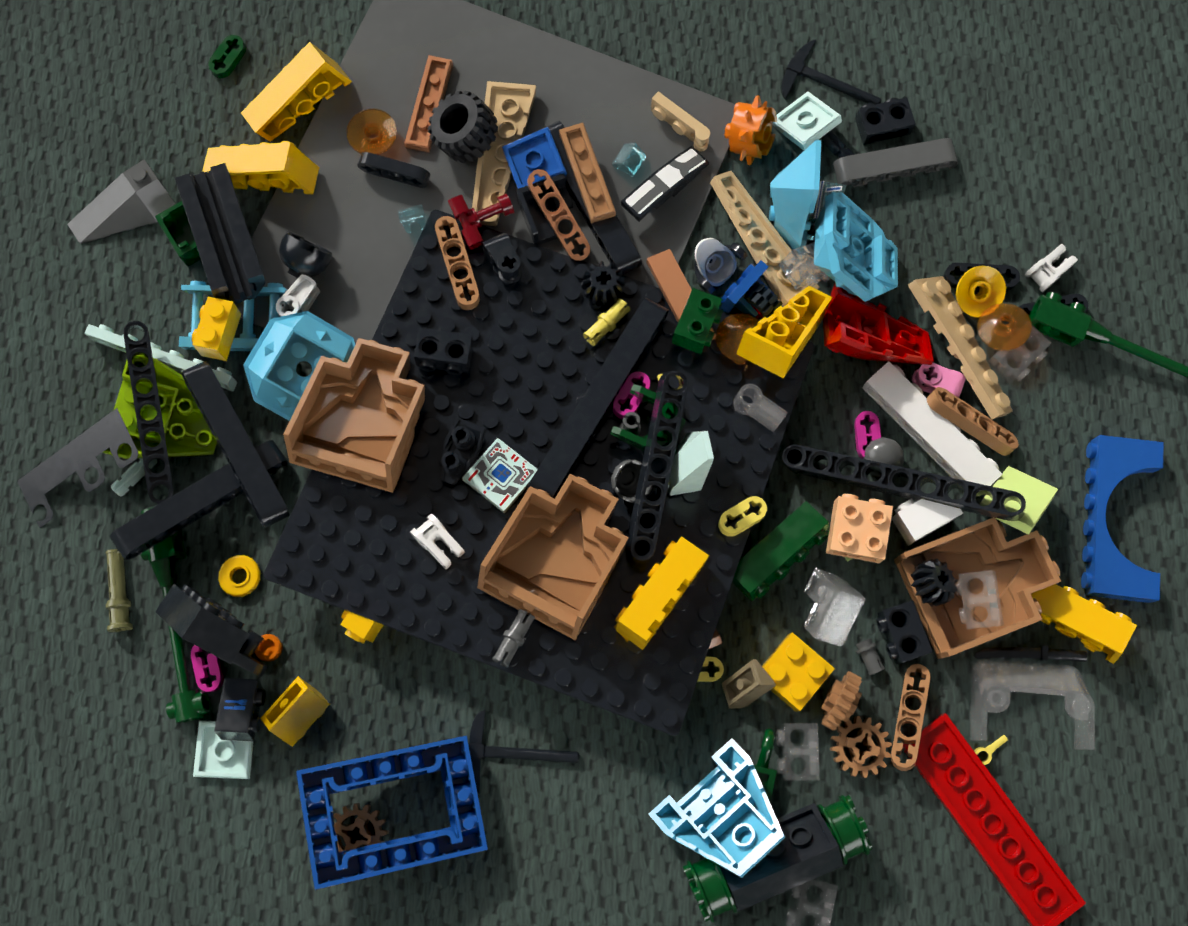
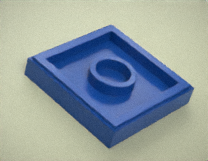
[502,127,567,189]

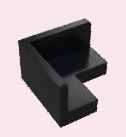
[516,173,573,245]

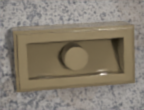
[722,659,776,708]

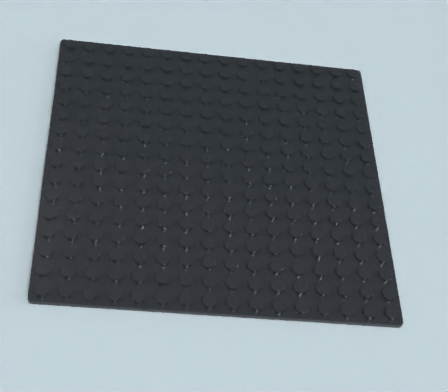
[263,209,814,736]

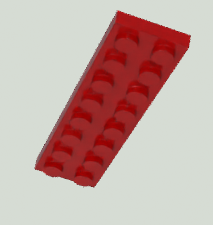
[903,713,1086,926]

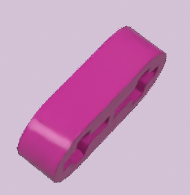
[613,372,650,420]
[854,411,881,459]
[191,645,224,692]

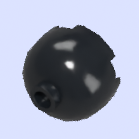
[279,231,332,278]

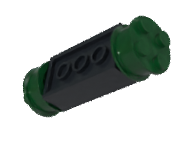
[682,795,872,923]

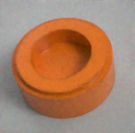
[255,634,283,662]

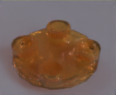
[715,313,759,365]

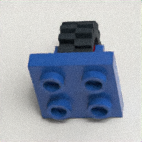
[720,260,784,322]

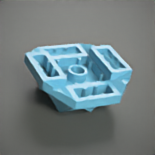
[814,192,898,302]
[243,311,355,421]

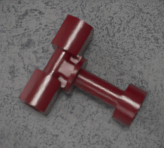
[448,194,514,250]

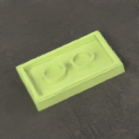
[980,466,1058,534]

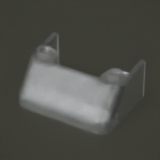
[970,659,1095,750]

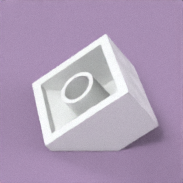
[891,499,963,546]

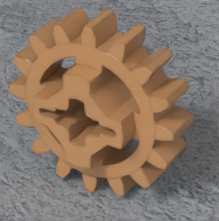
[821,671,862,731]
[830,716,892,778]
[333,803,389,852]

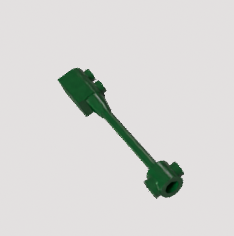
[1026,292,1188,378]
[140,507,211,723]

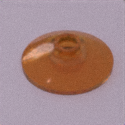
[347,109,397,155]
[977,303,1032,351]

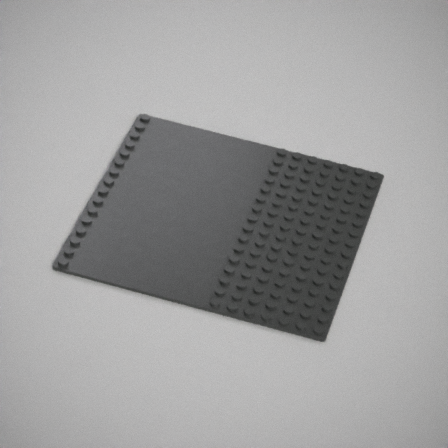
[235,0,735,345]

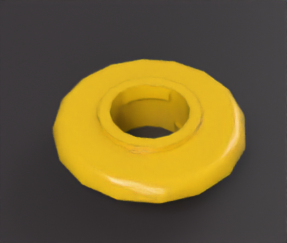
[218,555,261,597]

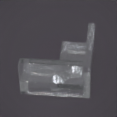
[804,568,866,646]

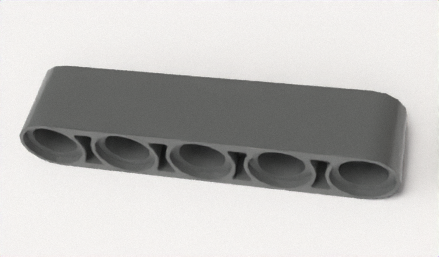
[833,138,958,189]

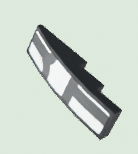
[621,146,709,222]

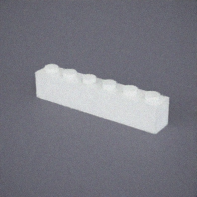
[862,361,1002,486]

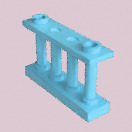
[179,281,288,351]

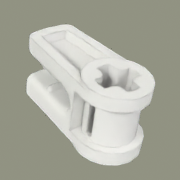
[1025,244,1078,293]
[276,274,320,317]
[410,514,465,569]

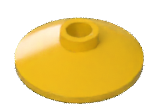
[956,266,1006,317]

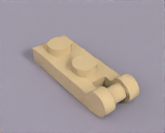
[651,91,710,151]

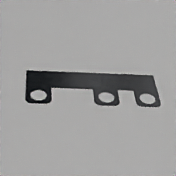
[17,408,138,528]

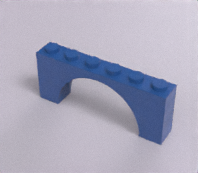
[1081,435,1164,603]

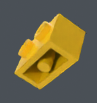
[192,297,241,361]
[340,610,383,644]
[260,676,330,747]

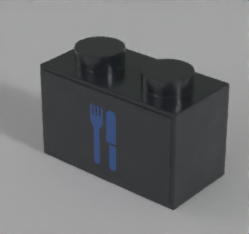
[214,678,266,741]

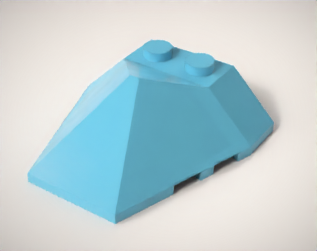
[769,140,821,255]
[649,739,785,878]

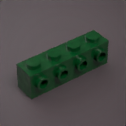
[732,501,829,602]

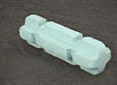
[111,458,157,496]

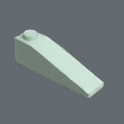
[668,431,714,496]

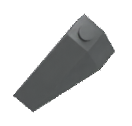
[67,160,176,244]

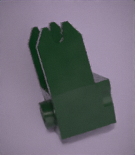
[610,384,686,451]

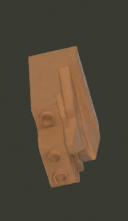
[283,338,425,493]
[477,474,629,641]
[894,517,1061,659]

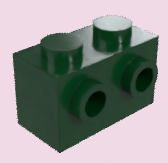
[672,288,724,354]

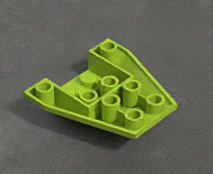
[102,355,217,459]

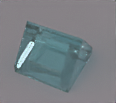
[612,143,646,177]

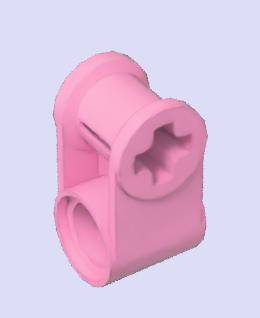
[912,363,966,398]

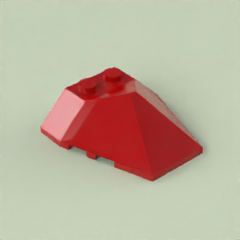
[823,283,934,365]

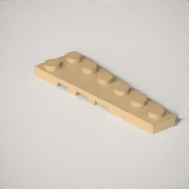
[472,81,537,226]
[710,171,820,306]
[908,276,1013,419]

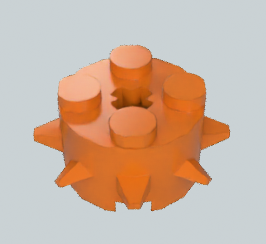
[724,95,777,165]

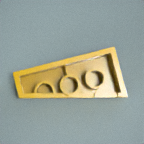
[241,42,352,142]
[202,141,319,195]
[736,286,832,378]
[615,536,709,650]
[1031,584,1137,664]

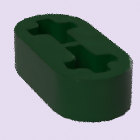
[208,35,246,79]

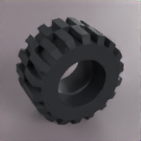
[428,91,498,163]

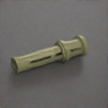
[105,549,133,632]

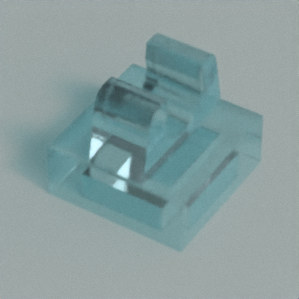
[398,204,425,234]

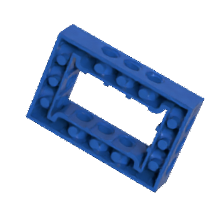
[296,736,488,890]

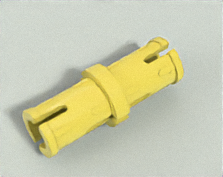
[583,298,631,346]

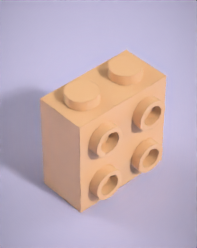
[826,494,893,563]

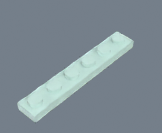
[85,324,237,391]

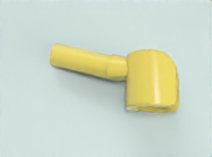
[974,735,1008,765]

